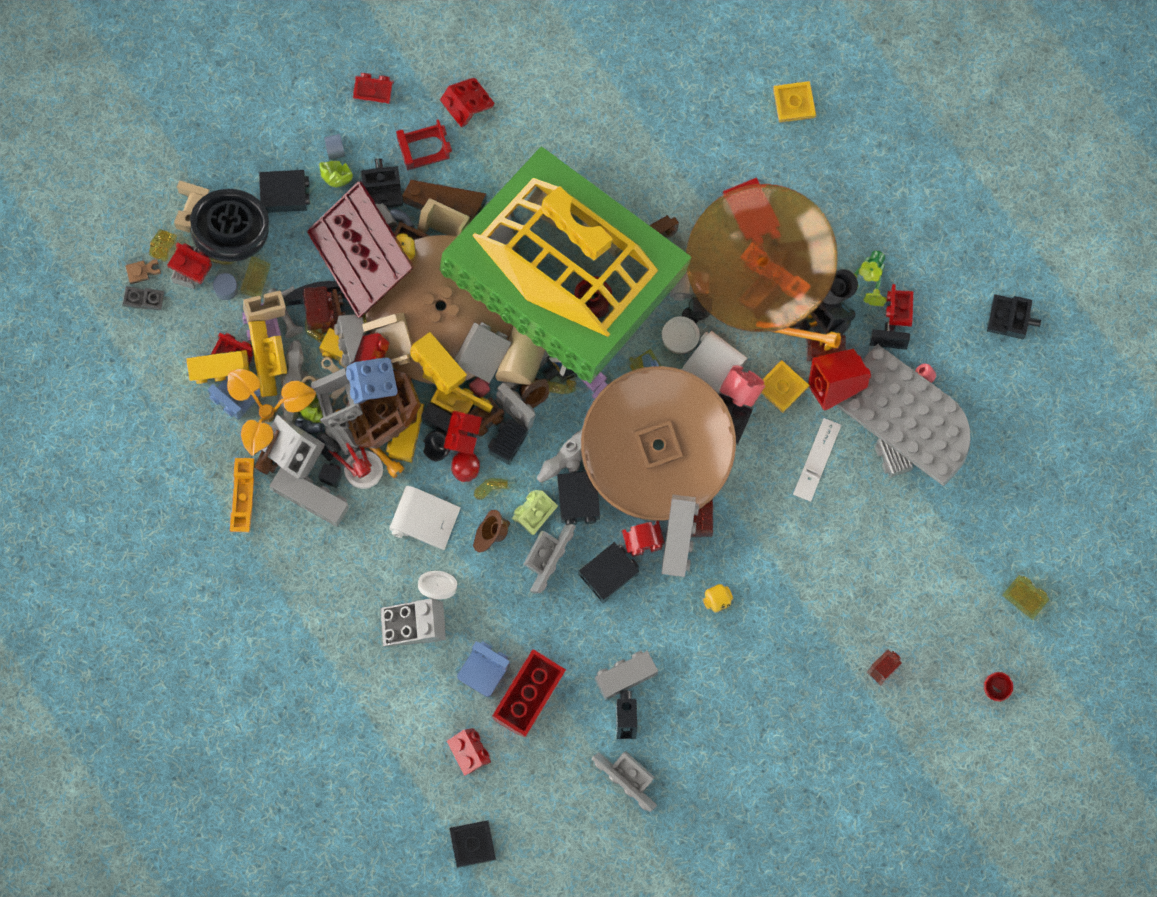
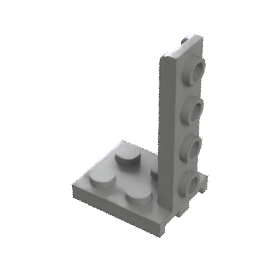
[495,350,549,431]

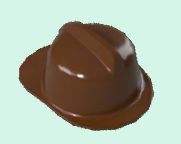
[519,378,549,408]
[473,509,510,552]

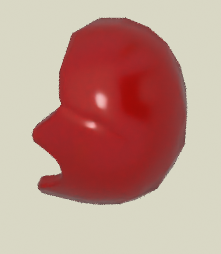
[451,452,480,482]
[983,672,1013,702]

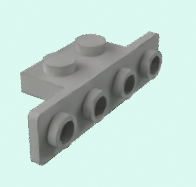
[523,524,576,593]
[592,751,657,812]

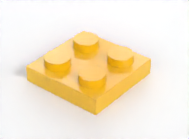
[773,81,816,123]
[761,360,809,413]

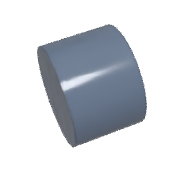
[324,134,345,160]
[213,273,238,300]

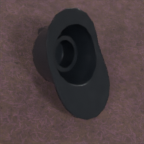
[818,269,858,305]

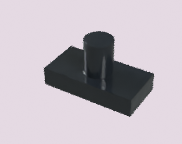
[869,321,910,350]

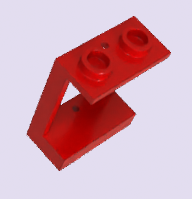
[396,119,452,171]

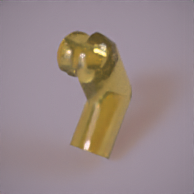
[305,315,325,343]

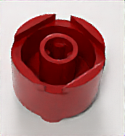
[574,276,612,319]
[622,521,665,557]

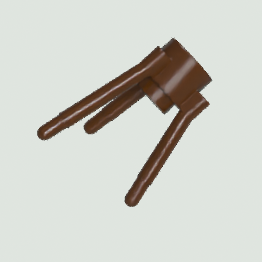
[254,430,279,475]

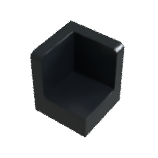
[315,432,341,461]

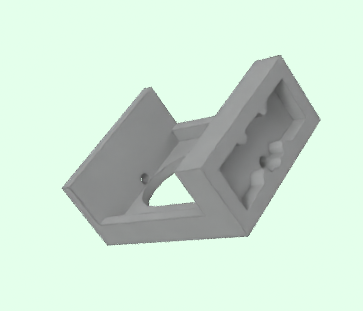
[310,368,363,429]

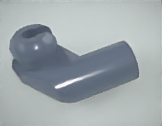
[390,209,414,228]
[295,417,324,434]

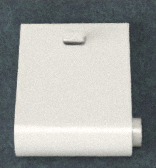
[681,331,748,393]
[389,486,460,550]

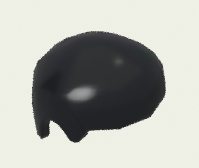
[423,430,451,462]

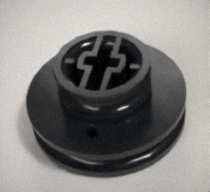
[190,189,269,262]

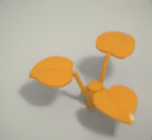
[227,369,316,456]

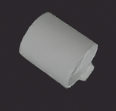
[325,421,359,455]

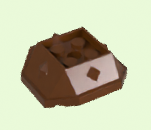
[346,370,421,449]

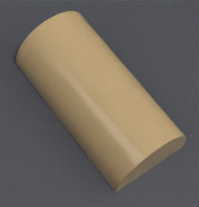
[496,326,545,385]

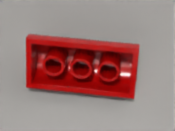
[491,649,566,737]

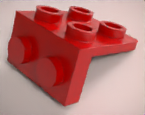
[440,78,495,127]

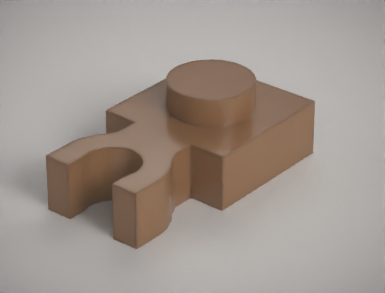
[125,259,161,284]

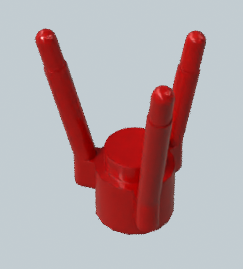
[329,443,372,479]

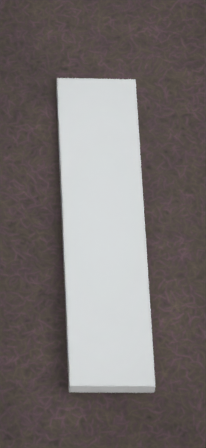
[793,418,841,502]

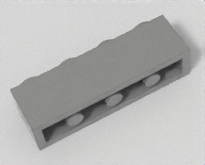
[270,468,349,527]
[662,494,699,577]

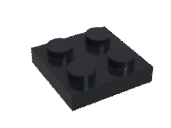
[449,820,496,868]

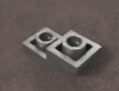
[122,286,164,310]

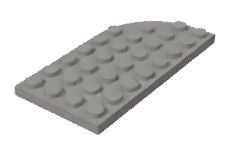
[835,344,971,486]

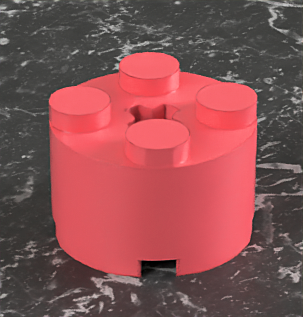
[719,365,765,407]

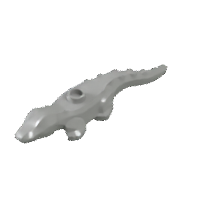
[277,340,309,424]
[537,430,582,483]

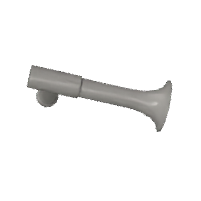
[268,286,303,338]

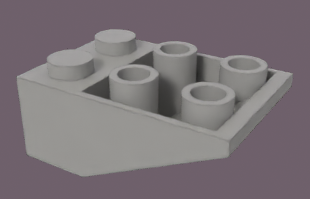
[262,414,325,479]
[381,598,446,646]

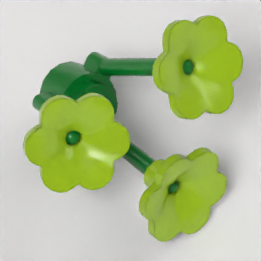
[854,250,887,307]

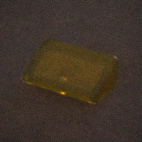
[241,256,271,297]

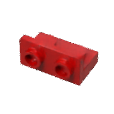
[353,73,394,104]
[167,243,212,284]

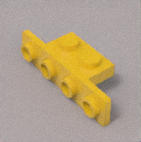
[249,321,287,397]
[422,372,493,414]

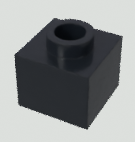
[688,297,712,320]
[318,463,343,488]

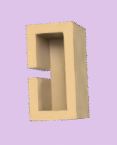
[243,290,286,325]

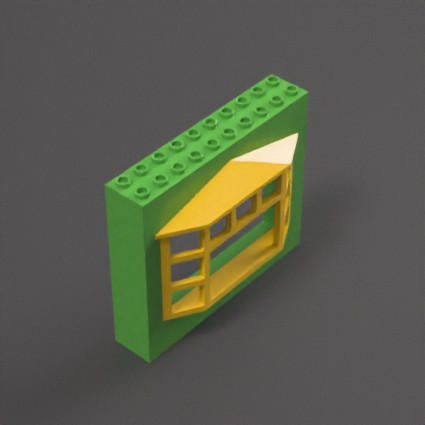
[439,146,691,384]

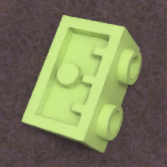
[512,490,558,535]

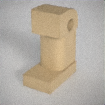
[174,180,210,232]

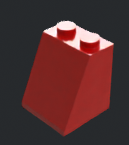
[808,348,871,411]

